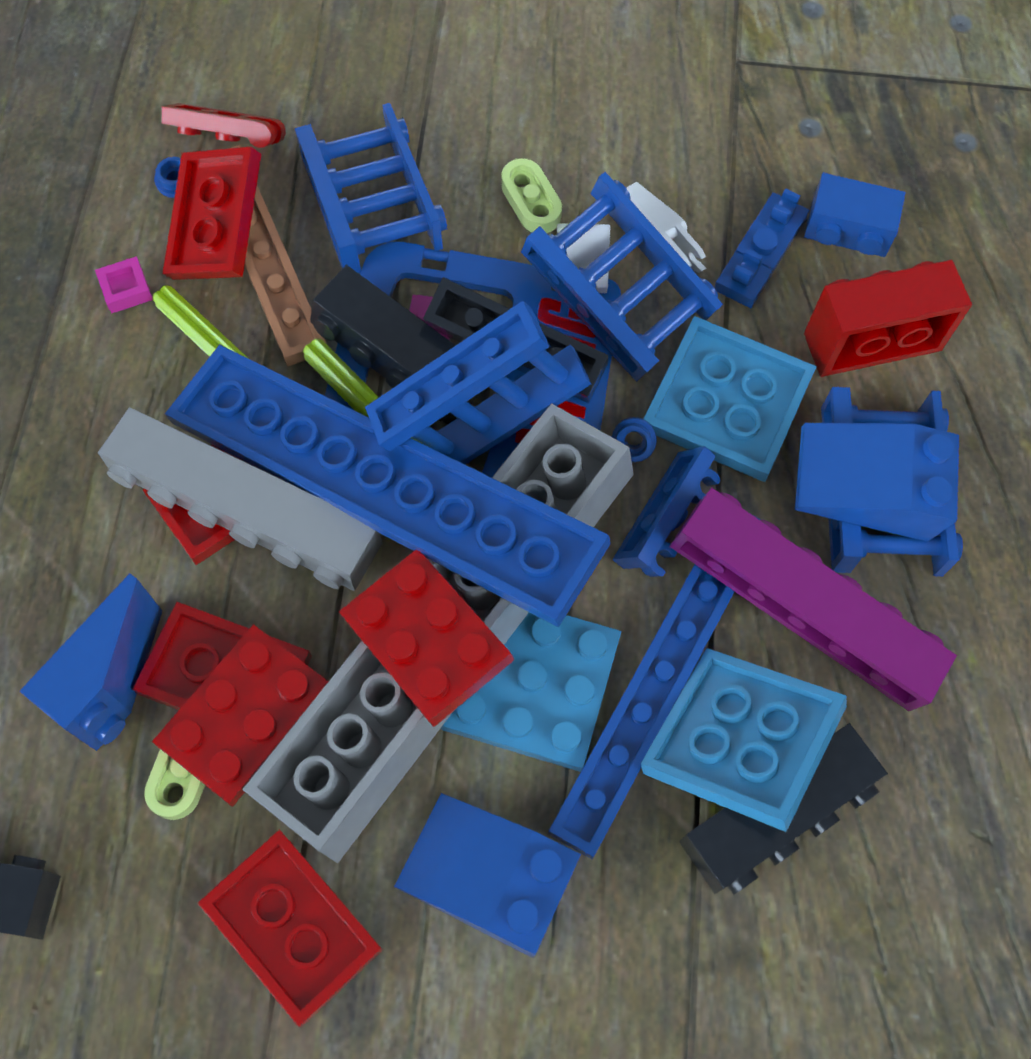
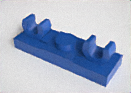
[714,188,810,309]
[612,446,720,577]

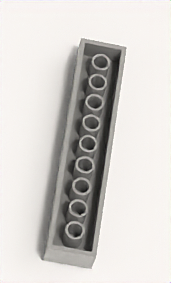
[242,403,634,863]

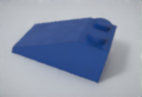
[795,423,959,542]
[19,573,163,751]
[394,793,581,958]

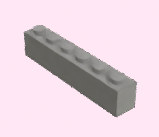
[98,407,382,591]

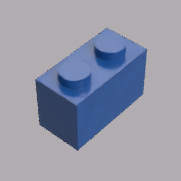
[804,173,906,257]

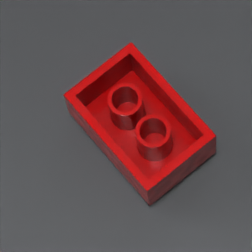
[803,259,973,377]

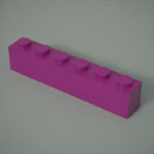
[669,487,957,711]

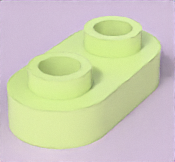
[501,159,562,233]
[144,749,205,820]

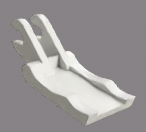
[627,182,706,273]

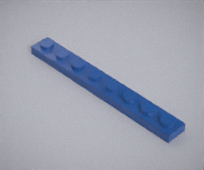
[548,514,761,860]

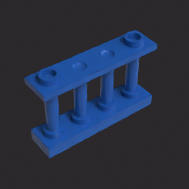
[294,103,447,273]
[521,172,723,382]
[365,301,591,465]
[821,387,963,577]

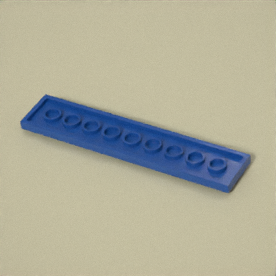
[165,344,611,627]

